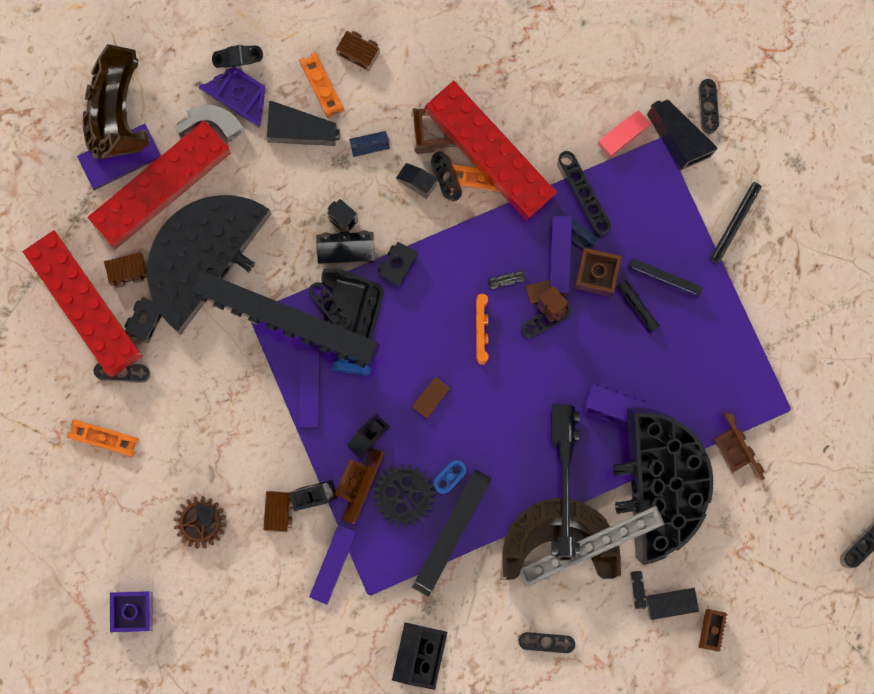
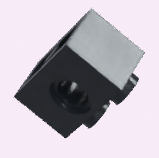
[378,242,418,289]
[124,297,162,343]

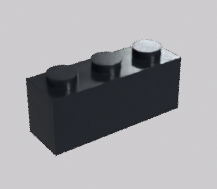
[316,230,375,264]

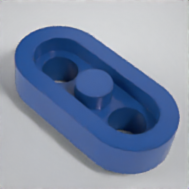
[332,359,371,376]
[433,460,466,494]

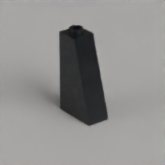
[647,99,718,170]
[267,101,340,146]

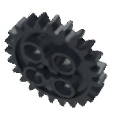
[373,464,436,527]

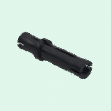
[617,280,660,333]

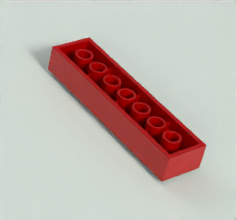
[424,80,557,221]
[87,120,231,250]
[22,230,143,378]

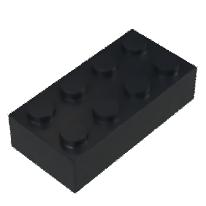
[645,587,699,620]

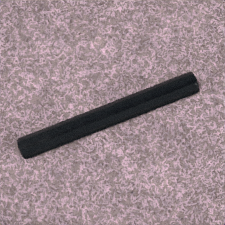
[710,182,762,264]

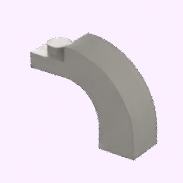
[175,105,244,142]

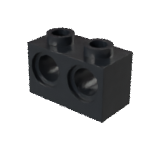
[327,199,358,232]
[289,480,338,511]

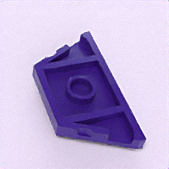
[199,67,266,128]

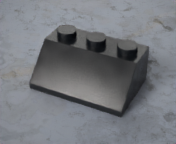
[392,622,448,690]

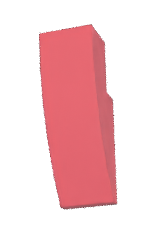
[598,110,651,158]

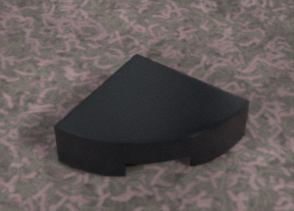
[196,503,217,528]

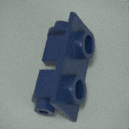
[349,131,390,157]
[568,215,598,250]

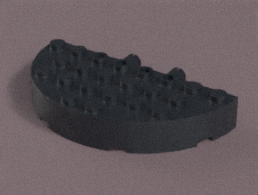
[147,195,271,335]
[613,407,713,565]

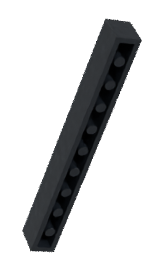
[192,271,380,368]

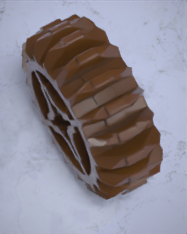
[174,496,227,549]

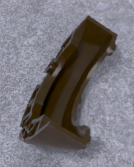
[83,44,150,159]
[500,498,621,580]

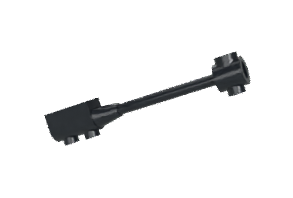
[551,404,580,561]

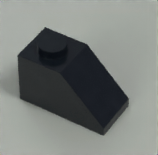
[396,163,438,199]
[346,414,390,458]

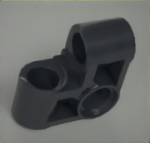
[212,45,263,68]

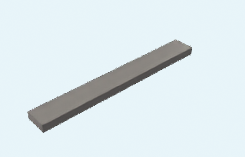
[520,506,665,587]

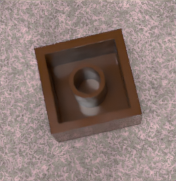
[574,248,622,297]

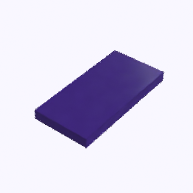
[77,124,161,190]

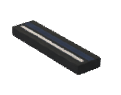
[628,258,703,298]

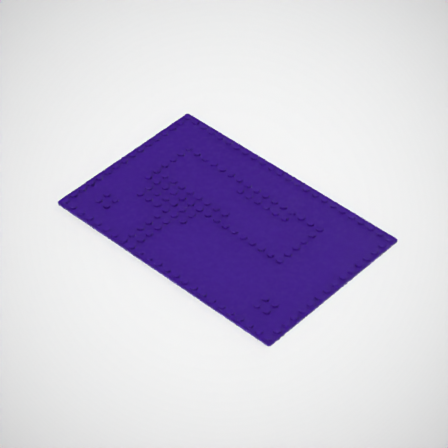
[251,138,791,596]

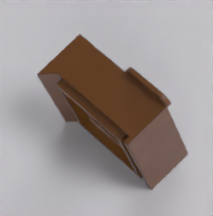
[411,108,457,154]

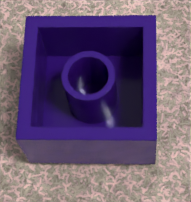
[110,591,153,633]

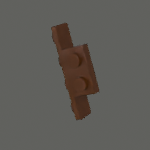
[713,411,765,480]
[335,448,384,524]

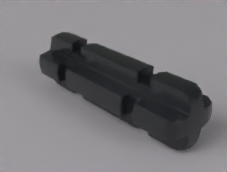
[488,270,526,289]
[631,571,647,609]

